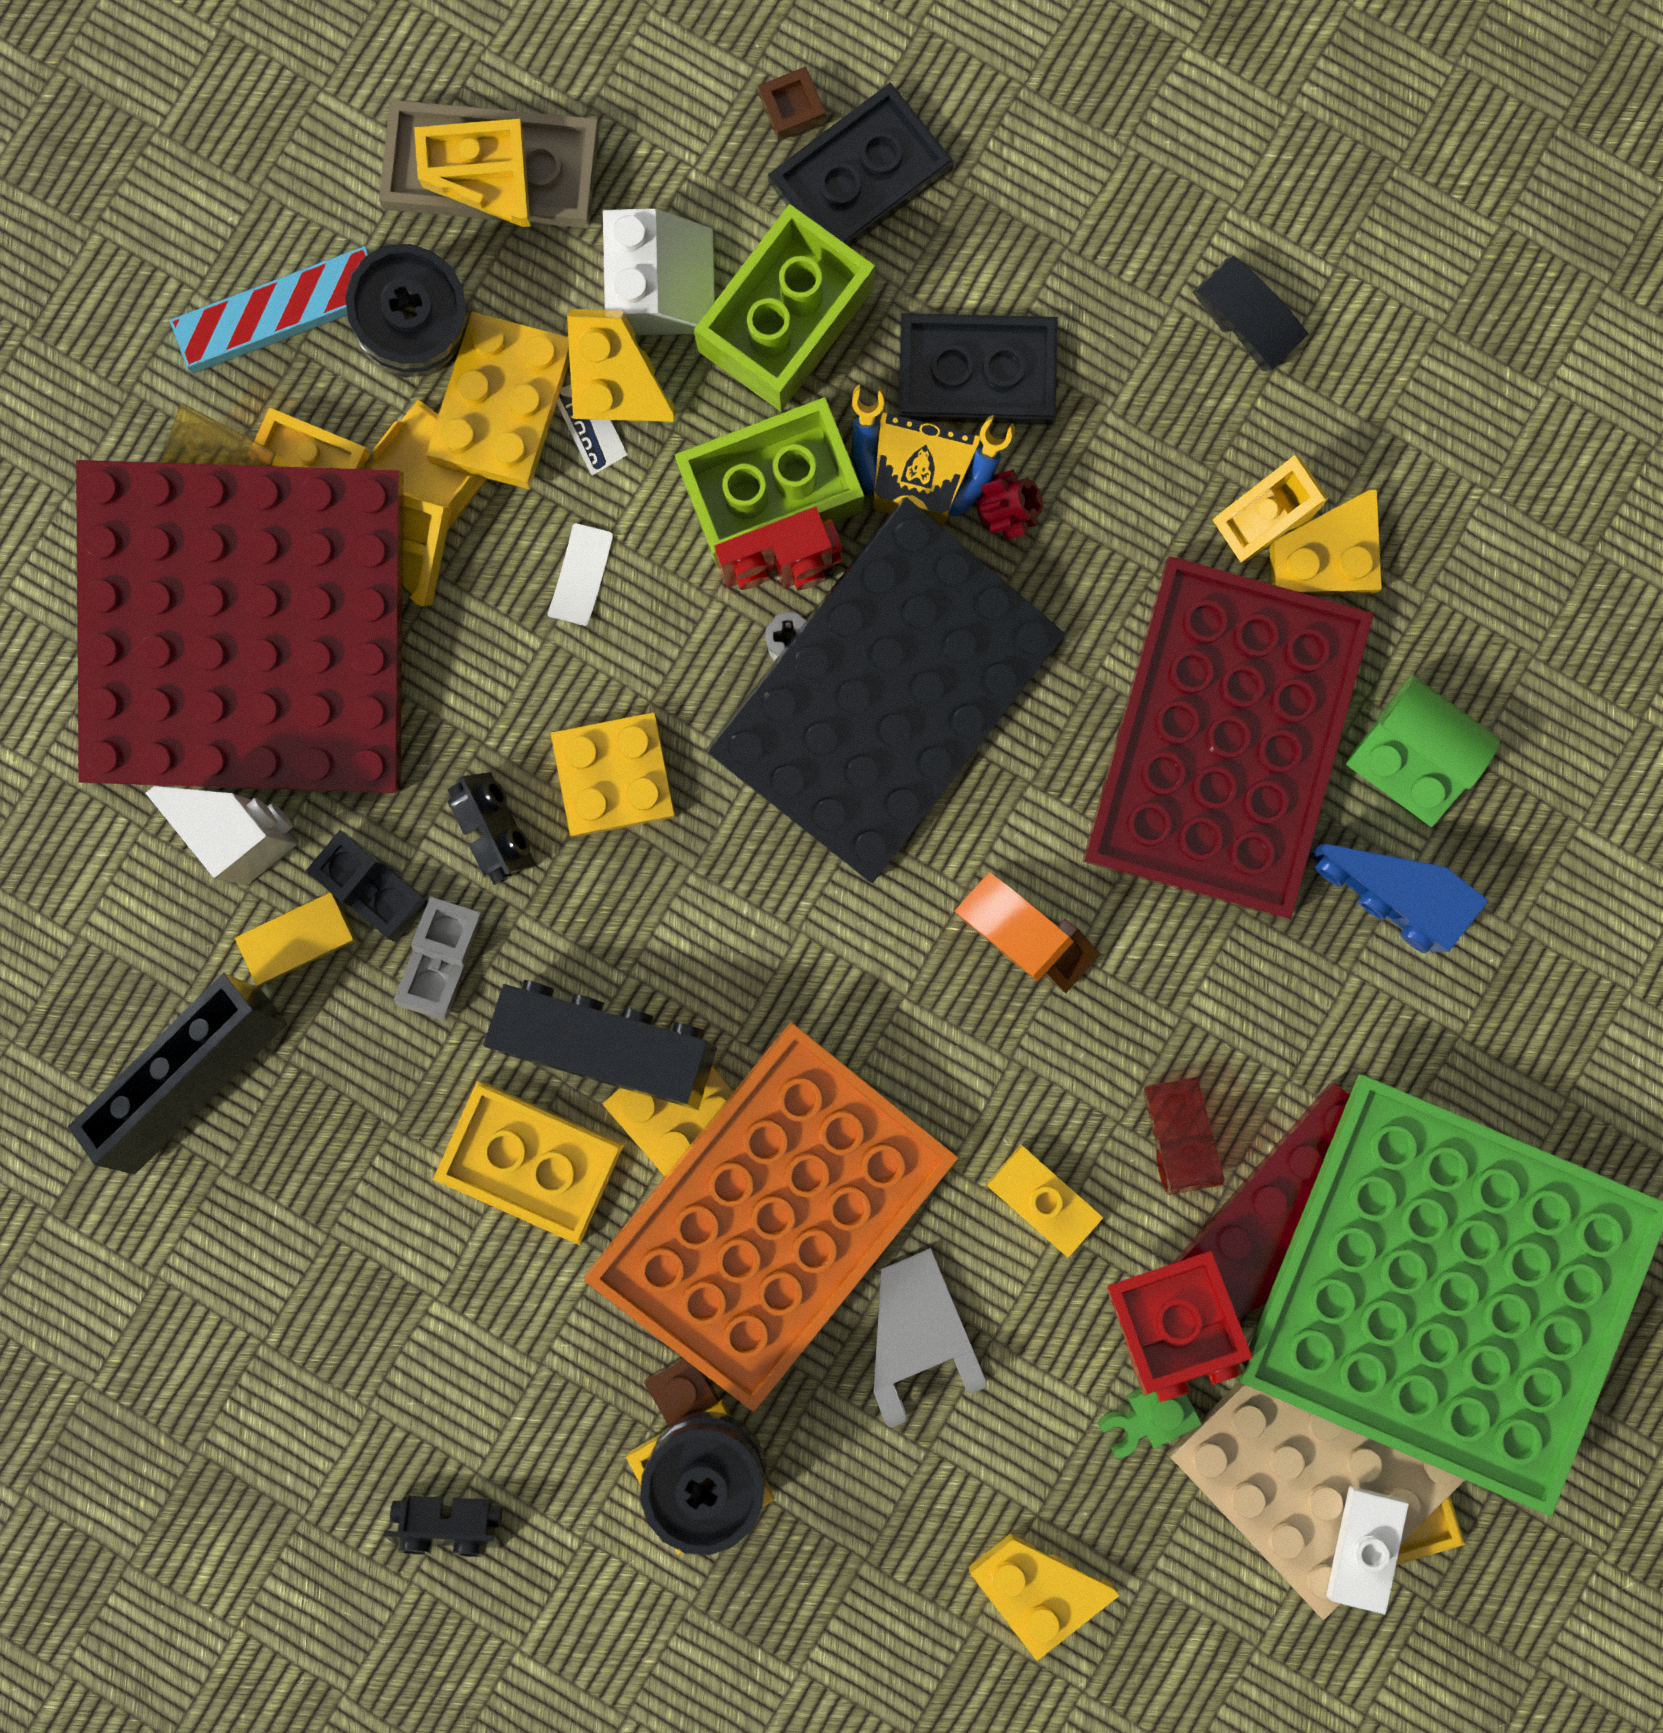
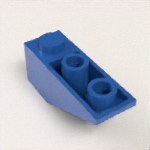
[1309,844,1489,954]

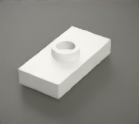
[1326,1486,1409,1615]

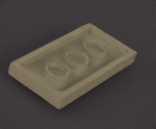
[379,100,600,228]

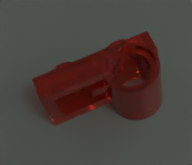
[1143,1077,1225,1195]

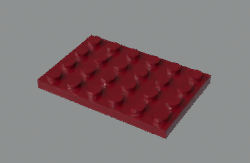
[1082,556,1374,920]

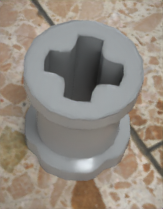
[765,612,806,661]

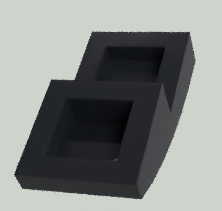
[1193,255,1309,371]
[306,830,429,942]

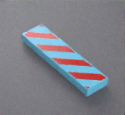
[169,246,369,374]

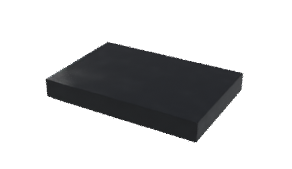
[768,82,954,247]
[898,313,1058,425]

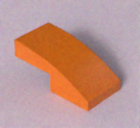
[954,872,1074,982]

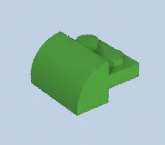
[1345,674,1500,827]

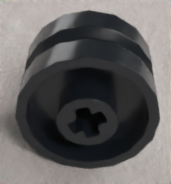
[345,244,468,378]
[640,1411,767,1555]

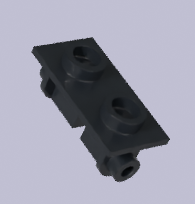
[447,772,536,885]
[383,1495,503,1557]

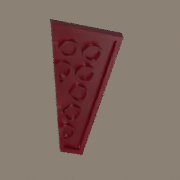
[1172,1082,1350,1319]

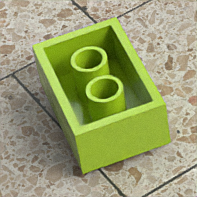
[693,204,875,412]
[674,397,864,568]

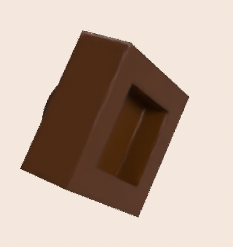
[758,66,826,142]
[1044,919,1101,994]
[644,1357,719,1426]

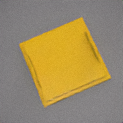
[364,399,488,529]

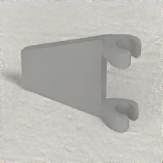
[874,1248,986,1427]

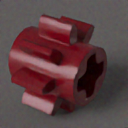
[977,469,1043,541]

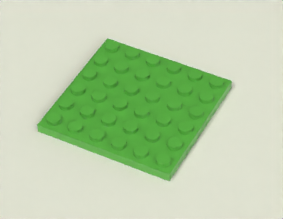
[1236,1075,1663,1517]

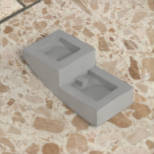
[393,897,481,1021]

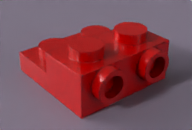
[714,507,842,591]
[1107,1251,1253,1403]

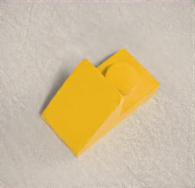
[1212,454,1329,562]

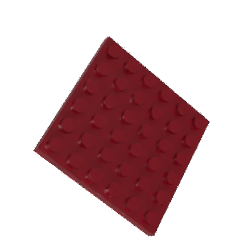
[76,460,404,793]

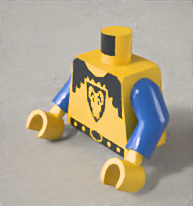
[851,384,1016,526]

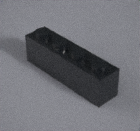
[68,973,288,1175]
[483,980,717,1110]

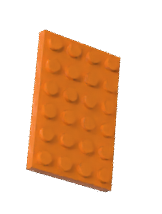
[584,1022,958,1412]

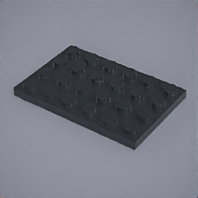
[704,497,1066,884]

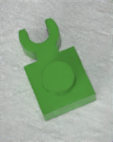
[1097,1388,1202,1458]

